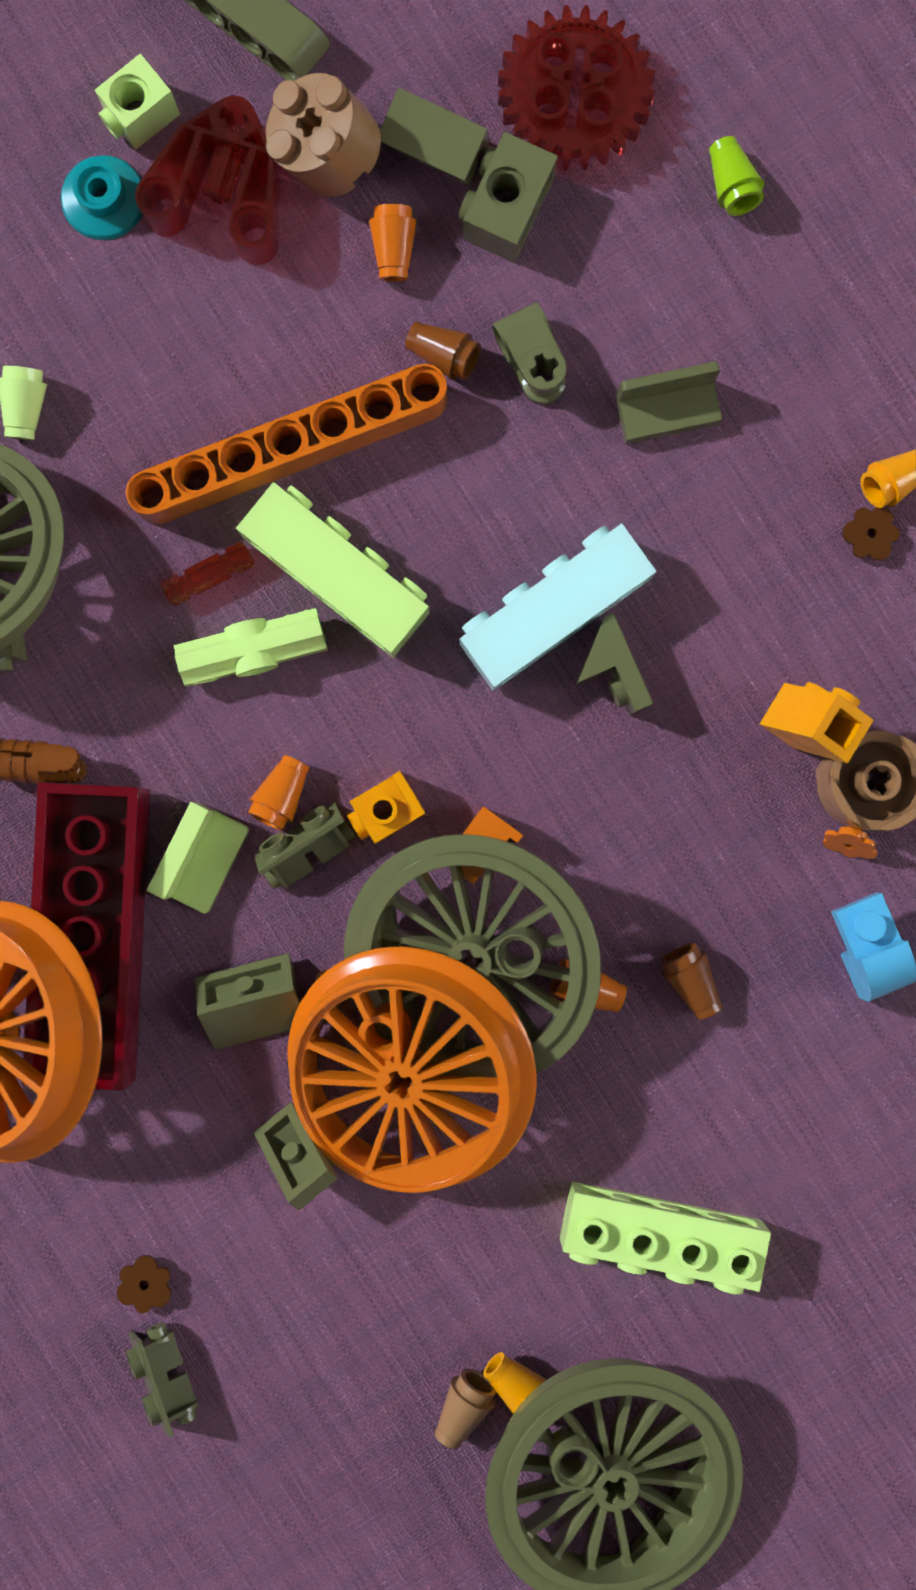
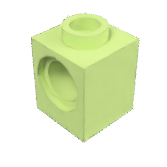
[95,53,180,150]

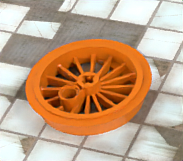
[0,901,102,1163]
[287,947,537,1193]

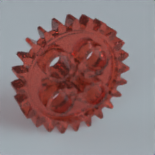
[497,5,655,171]

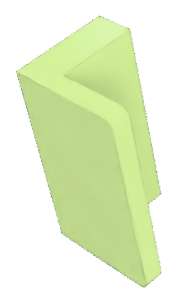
[146,802,249,913]

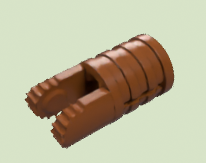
[0,738,88,784]

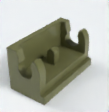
[380,87,491,185]

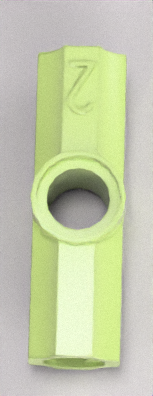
[174,608,328,687]

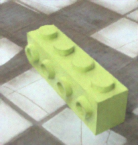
[236,482,430,658]
[560,1181,771,1294]

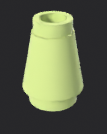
[0,366,47,440]

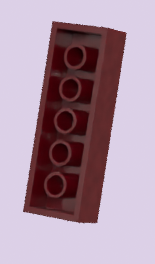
[22,783,151,1091]

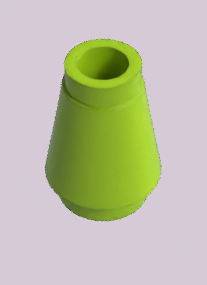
[709,136,764,216]

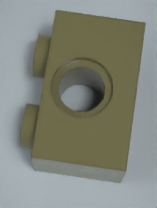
[458,132,558,263]

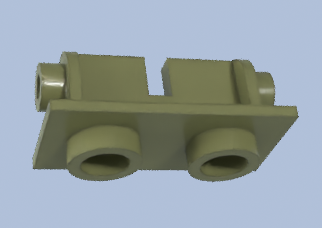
[254,802,357,890]
[125,1322,198,1437]

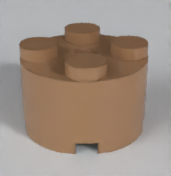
[266,73,381,198]
[815,731,916,831]

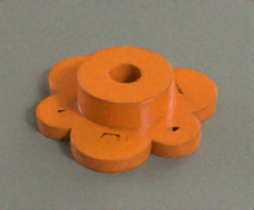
[823,827,878,859]

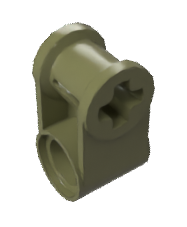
[491,302,567,405]

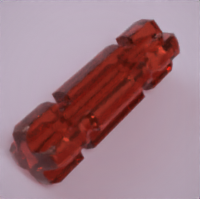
[161,542,254,606]

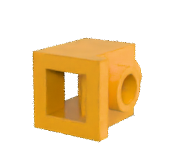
[347,771,426,844]

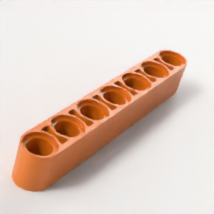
[125,364,447,524]

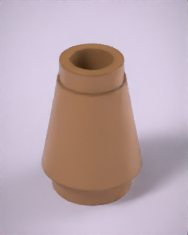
[434,1369,496,1449]

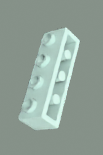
[459,523,657,692]

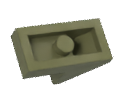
[575,613,654,715]
[254,1102,338,1210]

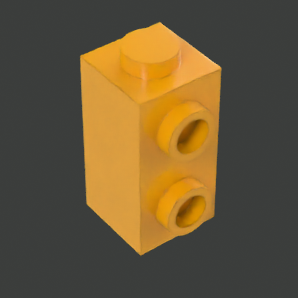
[760,682,874,764]

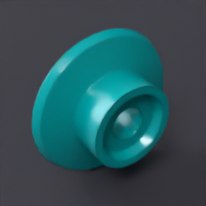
[61,155,146,240]

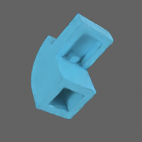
[831,892,916,1002]

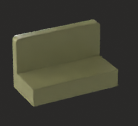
[615,361,722,445]
[195,953,301,1049]

